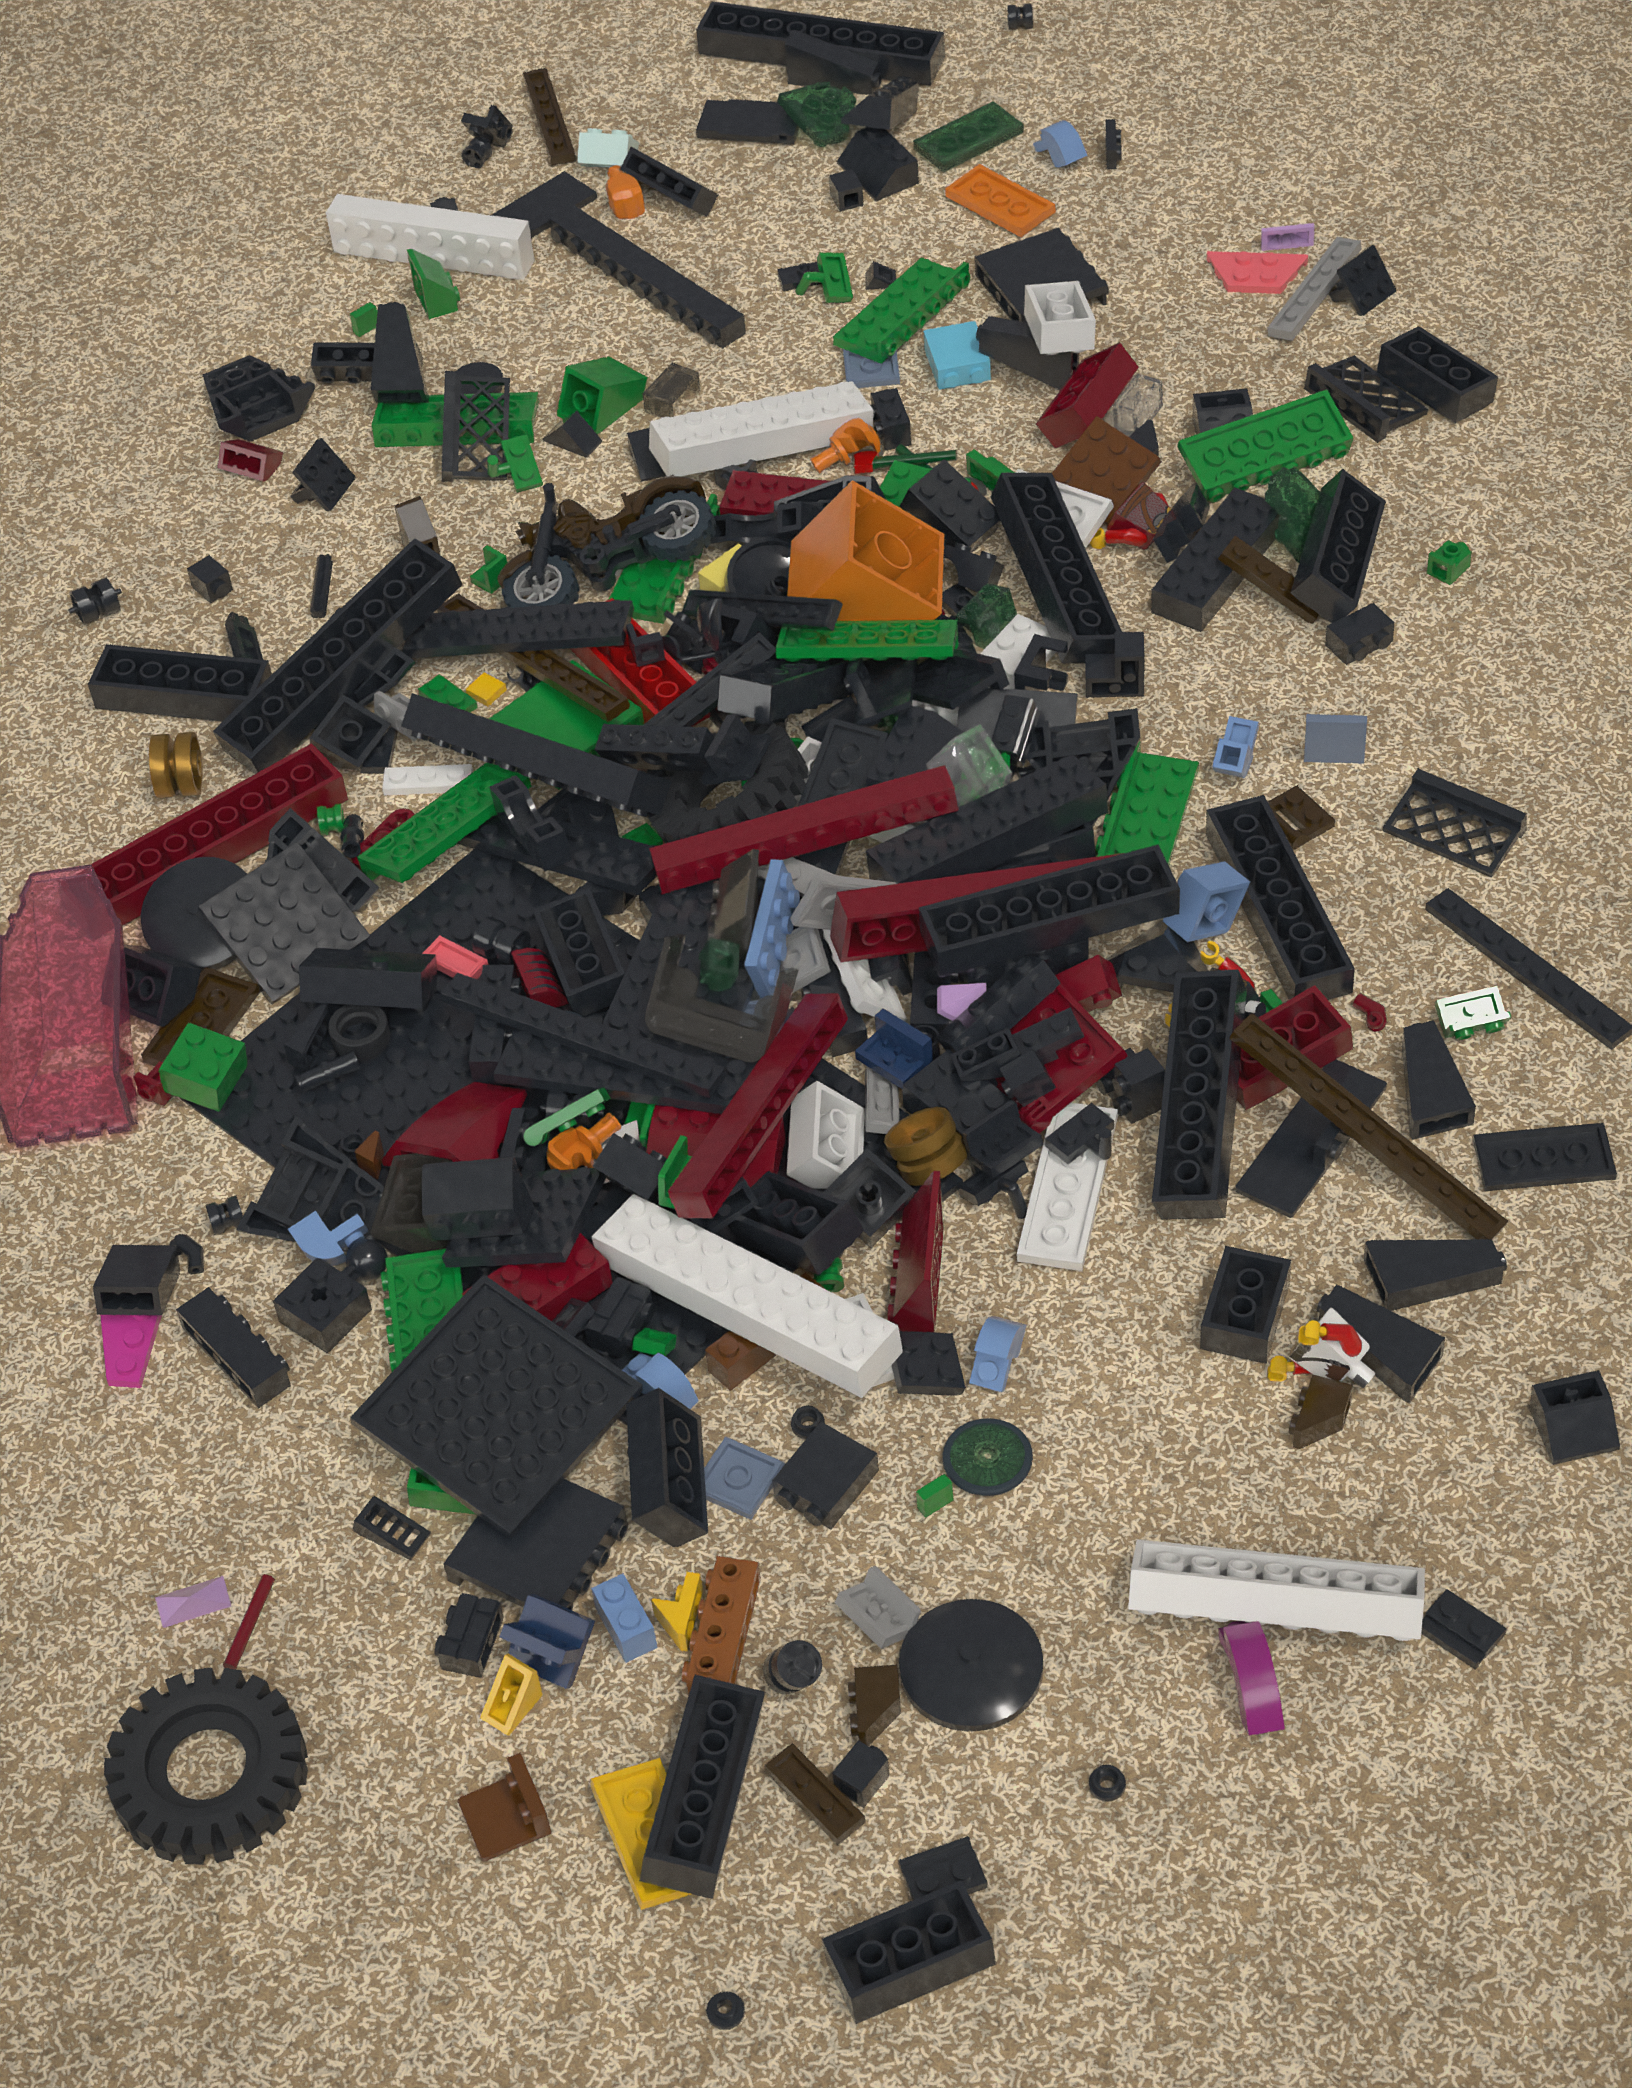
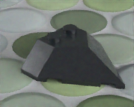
[1026,708,1141,828]
[265,808,380,912]
[1106,920,1209,993]

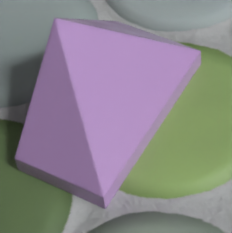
[1261,223,1314,251]
[937,983,987,1021]
[155,1576,231,1628]

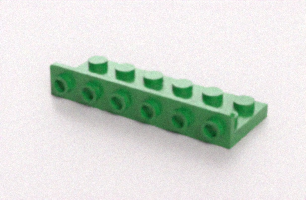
[833,257,971,364]
[1177,390,1354,503]
[372,392,539,447]
[608,494,720,624]
[776,620,958,661]
[1096,741,1199,865]
[357,762,532,883]
[381,1249,463,1372]

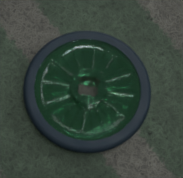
[942,1418,1033,1496]

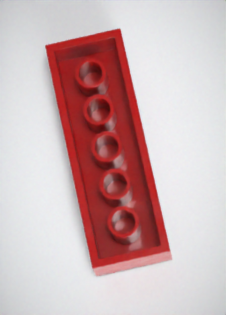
[570,598,710,727]

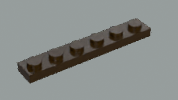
[523,68,576,166]

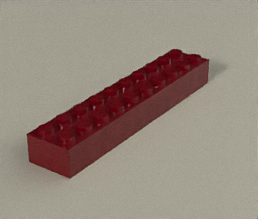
[56,743,348,942]
[830,853,1124,963]

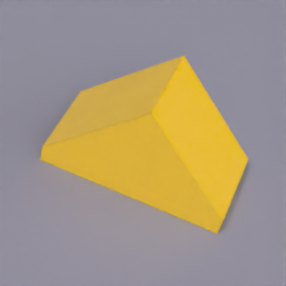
[480,1654,543,1736]

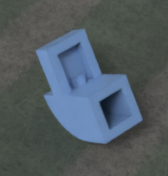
[1033,120,1087,168]
[1212,716,1259,778]
[288,1211,369,1266]
[969,1316,1026,1392]
[622,1353,699,1409]

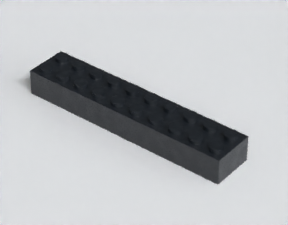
[696,1,945,86]
[213,538,463,774]
[401,693,672,818]

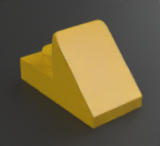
[651,1572,703,1652]

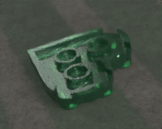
[777,82,856,147]
[1265,467,1320,563]

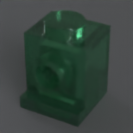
[699,938,739,991]

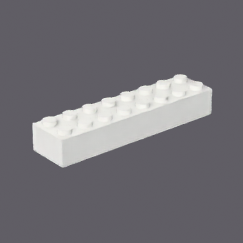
[326,194,534,280]
[649,381,874,477]
[1128,1539,1425,1641]

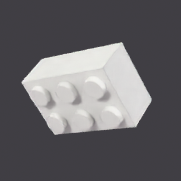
[1024,281,1096,355]

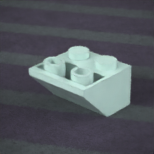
[577,129,639,168]

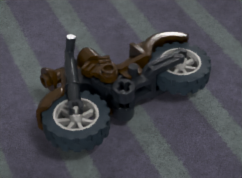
[498,475,716,608]

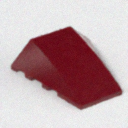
[381,1082,527,1170]

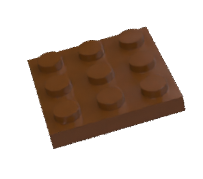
[1052,416,1162,525]

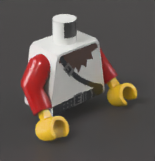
[1268,1308,1375,1388]

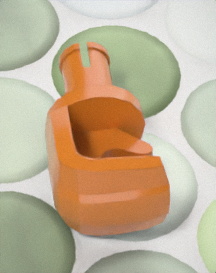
[606,165,645,219]
[810,418,881,474]
[547,1113,621,1170]

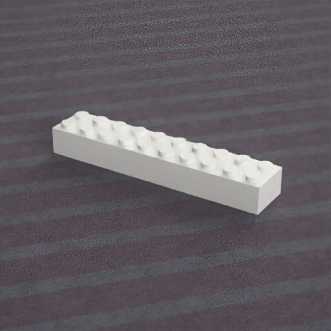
[592,1194,903,1398]

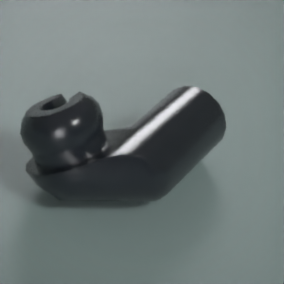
[169,1234,204,1275]

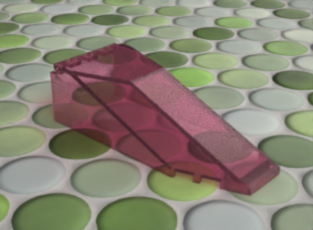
[0,864,138,1148]

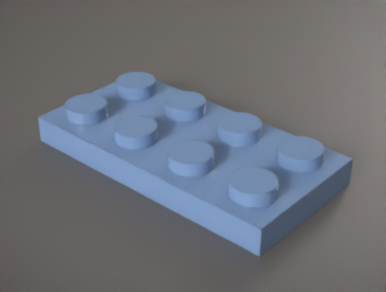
[744,860,800,999]

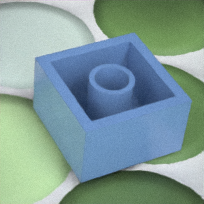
[1163,861,1250,942]

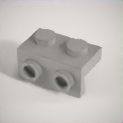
[374,691,418,741]
[835,1566,921,1649]

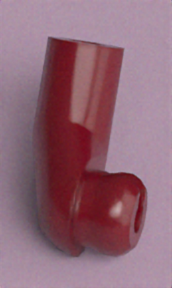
[1353,993,1387,1032]

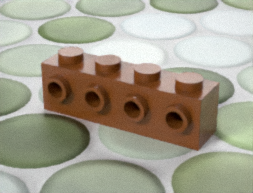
[682,1556,761,1694]

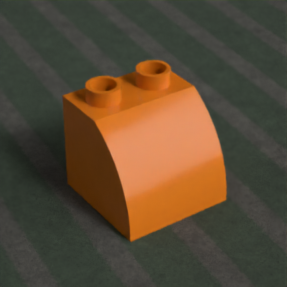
[787,480,944,621]

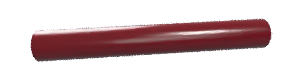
[223,1574,275,1669]

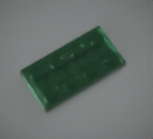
[913,101,1024,173]

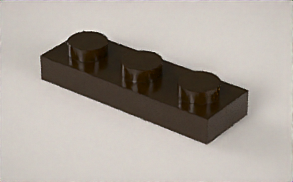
[765,1743,866,1845]

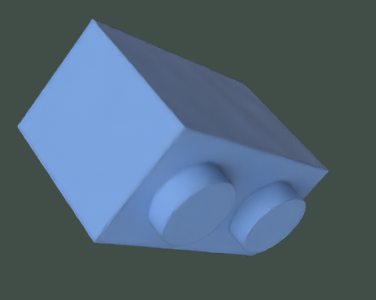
[591,1573,658,1663]

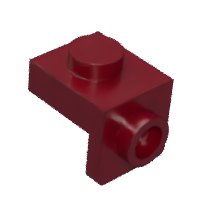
[133,1061,174,1106]

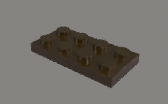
[141,967,260,1066]

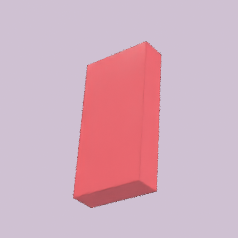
[422,935,488,979]

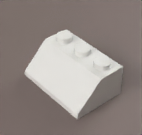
[787,1081,865,1189]

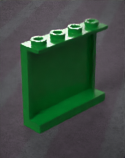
[489,660,644,790]

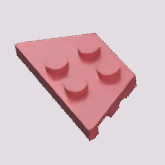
[1207,251,1308,294]

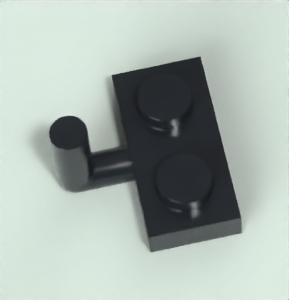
[1045,1103,1114,1164]
[957,1160,1029,1219]

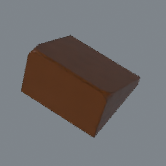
[355,1130,384,1180]

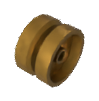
[149,732,203,798]
[884,1107,967,1186]

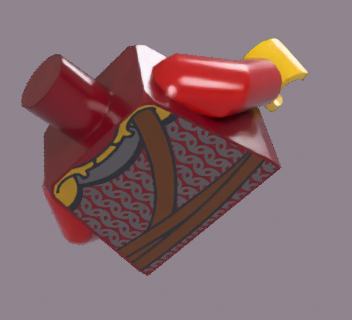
[1090,482,1171,550]

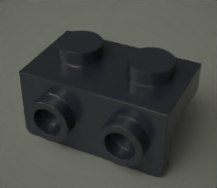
[461,105,513,147]

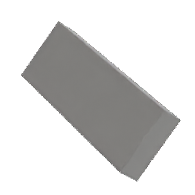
[865,1066,899,1134]

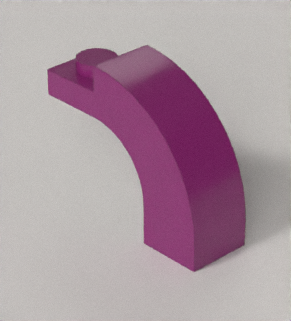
[1218,1621,1285,1736]

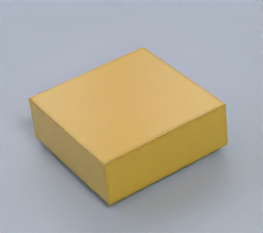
[465,672,507,707]

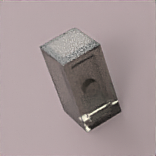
[642,363,701,418]

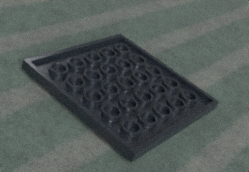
[350,1274,643,1539]

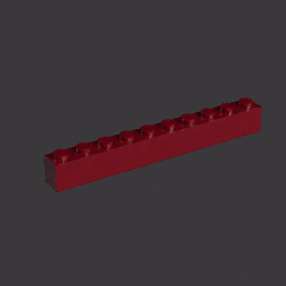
[649,765,958,894]
[668,993,848,1218]

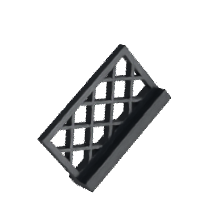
[1304,356,1428,443]
[442,371,510,482]
[913,649,1010,710]
[1383,768,1527,878]

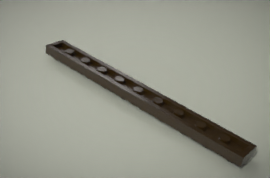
[437,593,630,722]
[1229,1013,1509,1240]

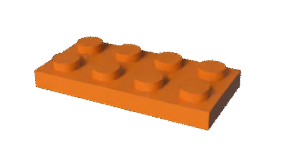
[945,164,1056,237]

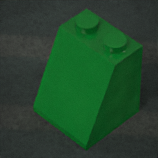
[556,356,648,435]

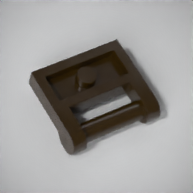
[1267,785,1335,850]

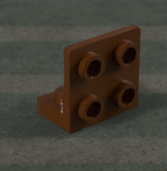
[458,1753,552,1862]

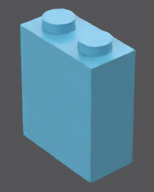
[923,321,991,390]

